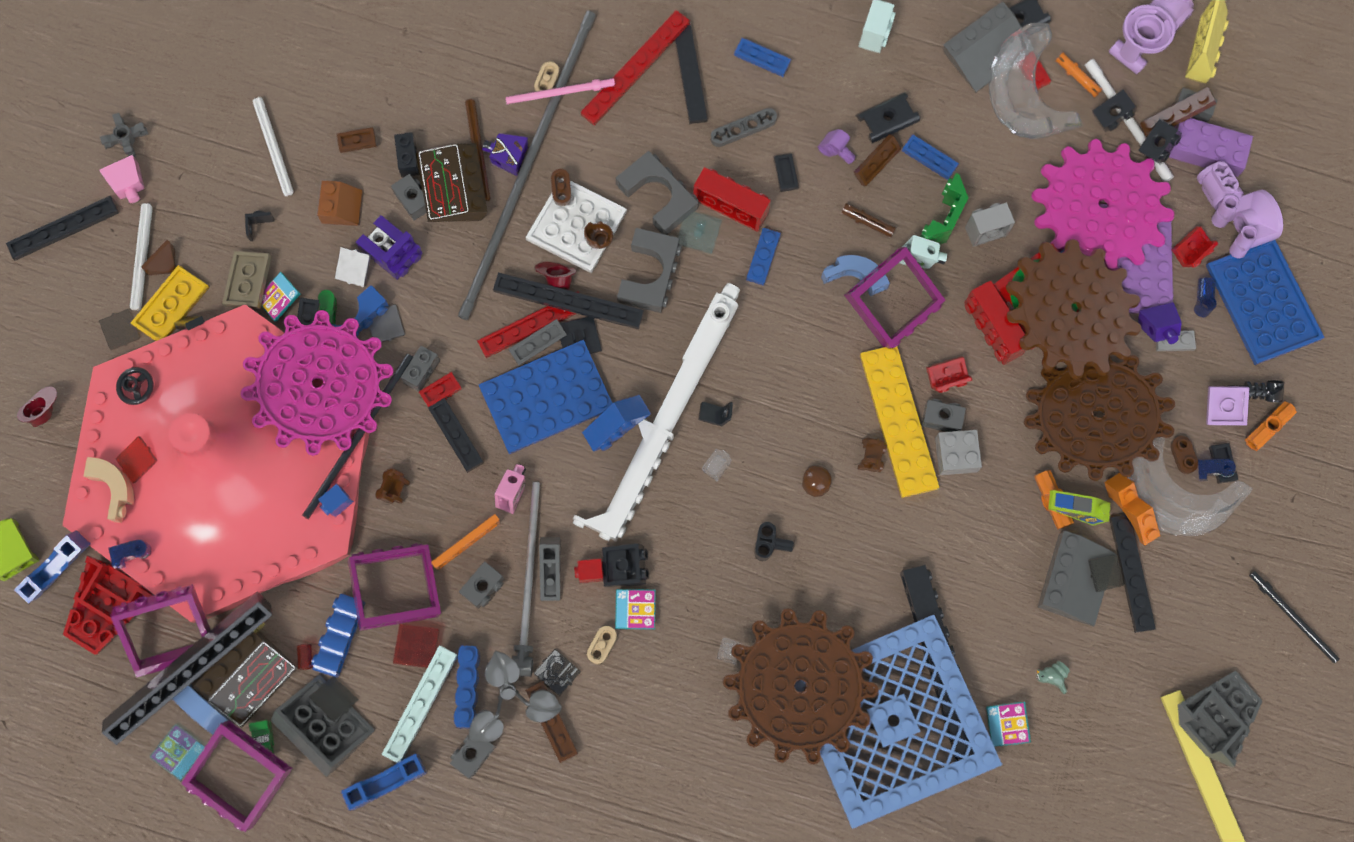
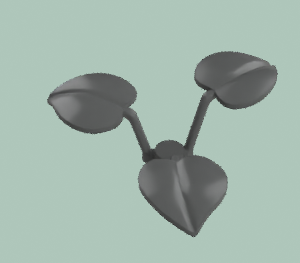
[469,650,562,742]

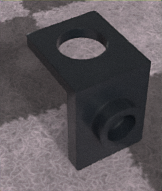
[245,211,274,241]
[698,402,733,427]

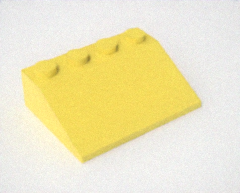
[1185,0,1229,83]

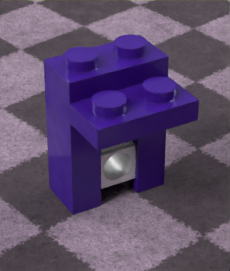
[356,215,422,280]

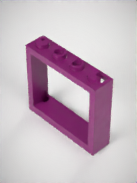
[844,247,946,348]
[348,543,441,631]
[111,584,211,678]
[181,720,293,832]

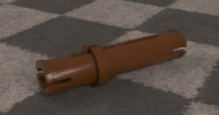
[841,203,896,238]

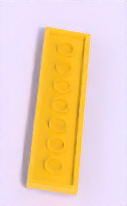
[860,347,939,498]

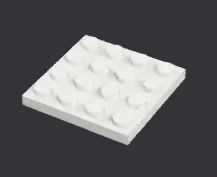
[526,178,627,273]

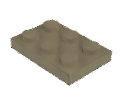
[222,251,272,309]

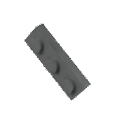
[508,319,567,366]

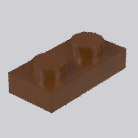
[337,127,377,153]

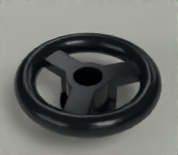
[116,367,154,405]

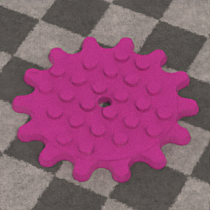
[1031,139,1175,271]
[240,310,393,456]

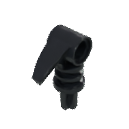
[1227,380,1285,402]

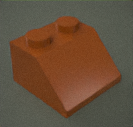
[317,180,363,226]

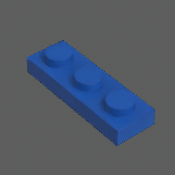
[734,38,791,77]
[902,134,959,180]
[746,228,781,286]

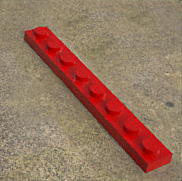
[580,10,690,126]

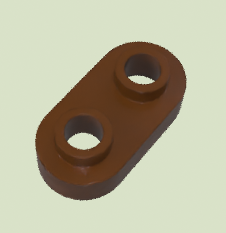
[551,169,571,206]
[1170,436,1198,474]

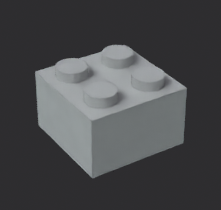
[965,202,1015,247]
[935,430,982,475]

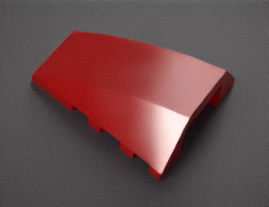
[63,556,154,655]

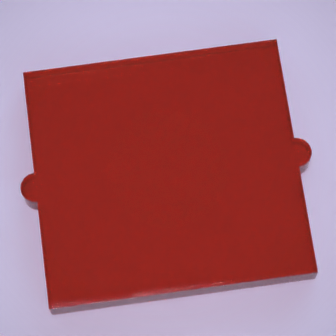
[115,436,157,483]

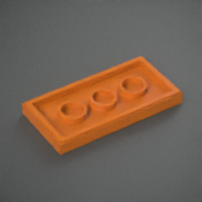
[431,514,500,570]

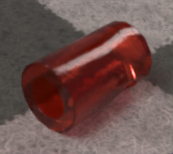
[297,644,313,670]

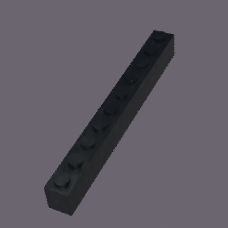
[900,565,974,761]
[102,592,272,745]

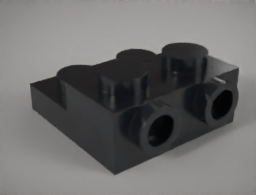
[602,543,649,587]

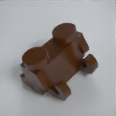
[857,438,887,473]
[375,468,410,504]

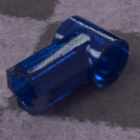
[1194,277,1217,318]

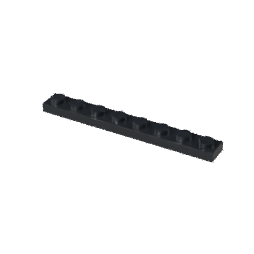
[493,272,644,330]

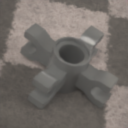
[100,113,148,157]

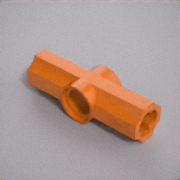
[1245,401,1297,451]
[1034,470,1074,530]

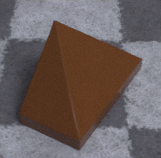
[141,240,175,275]

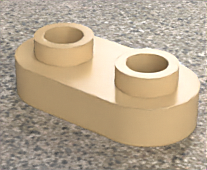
[534,62,559,92]
[587,626,617,664]

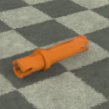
[1055,52,1103,98]

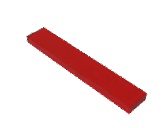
[477,291,579,358]

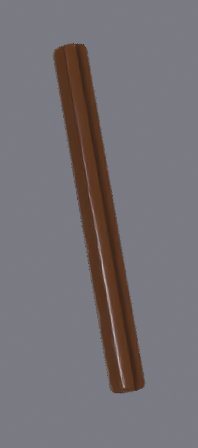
[465,99,491,201]

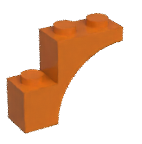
[1104,473,1160,546]

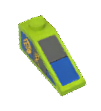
[1048,490,1111,526]

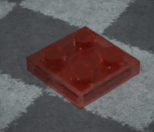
[393,624,440,669]

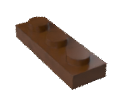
[853,135,901,186]

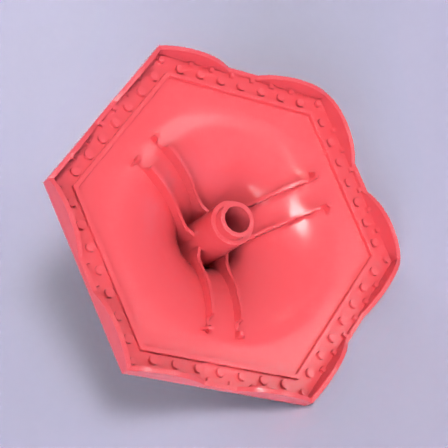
[62,305,370,623]

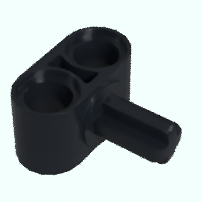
[754,522,794,561]

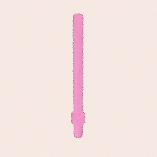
[506,78,615,104]

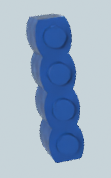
[311,594,365,678]
[454,646,480,729]

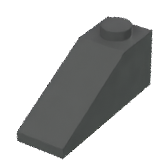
[539,537,561,601]

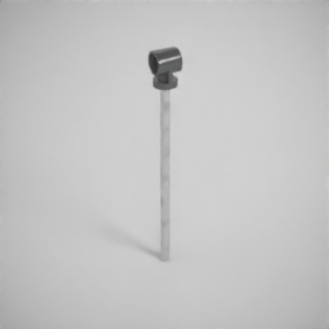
[512,482,540,677]

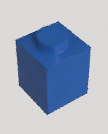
[318,484,354,517]

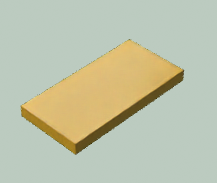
[131,265,209,341]

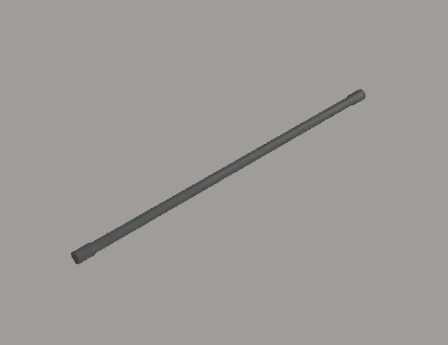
[457,11,596,320]

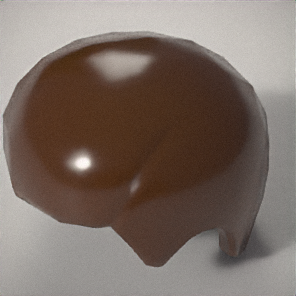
[584,221,613,249]
[802,465,832,497]

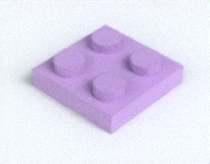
[1206,386,1249,425]

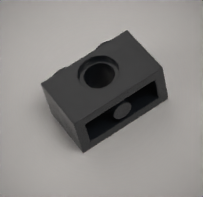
[1092,89,1137,132]
[1138,119,1182,165]
[394,132,420,178]

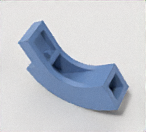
[821,255,890,296]
[172,683,231,734]

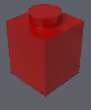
[574,559,603,583]

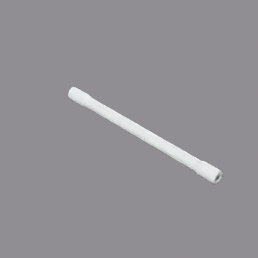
[1085,59,1174,182]

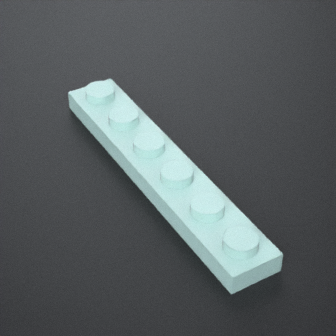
[382,646,458,763]

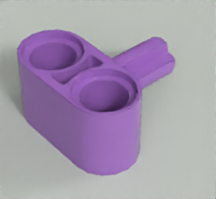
[818,129,855,164]

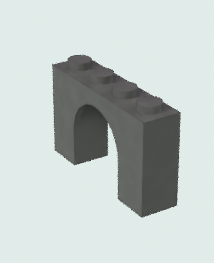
[615,151,698,235]
[617,228,682,313]

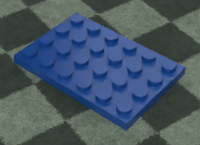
[1206,240,1325,365]
[479,340,613,454]

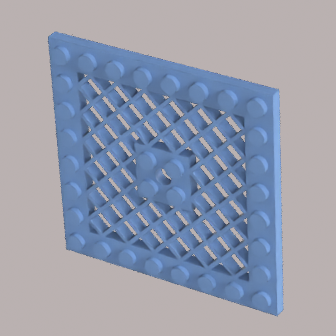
[794,615,1002,829]

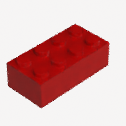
[693,167,771,232]
[964,280,1026,365]

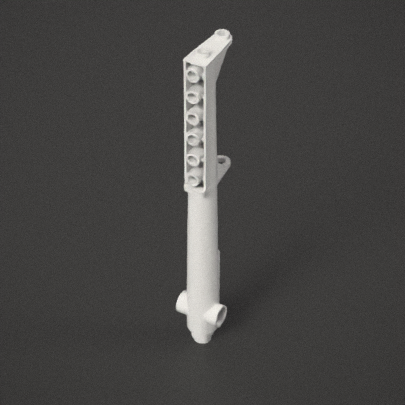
[573,283,740,542]

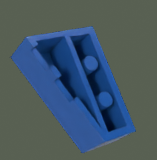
[582,395,651,452]

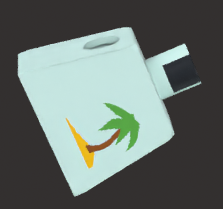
[899,235,947,269]

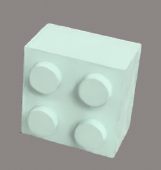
[859,0,896,53]

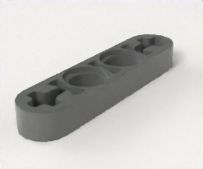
[711,108,777,147]

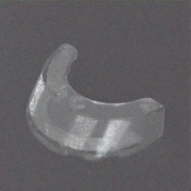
[989,23,1083,139]
[1127,438,1253,536]

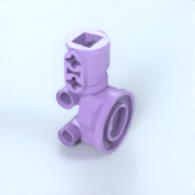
[1109,0,1194,75]
[1197,161,1283,258]

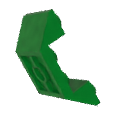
[920,173,968,244]

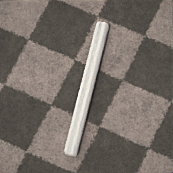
[253,97,294,196]
[130,203,153,311]

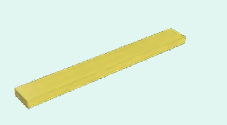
[1160,690,1245,842]

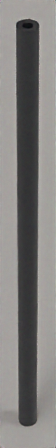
[302,354,413,519]

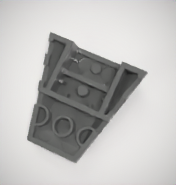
[1178,671,1262,767]

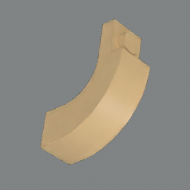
[84,457,134,523]

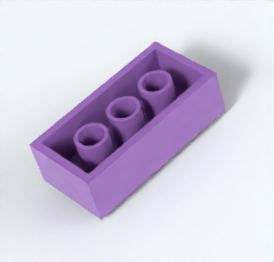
[1169,118,1253,177]

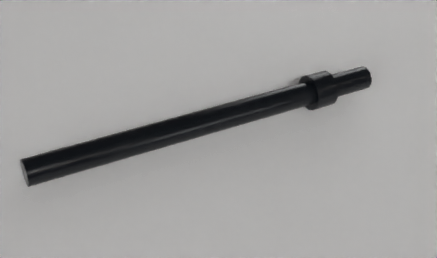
[1249,570,1340,663]

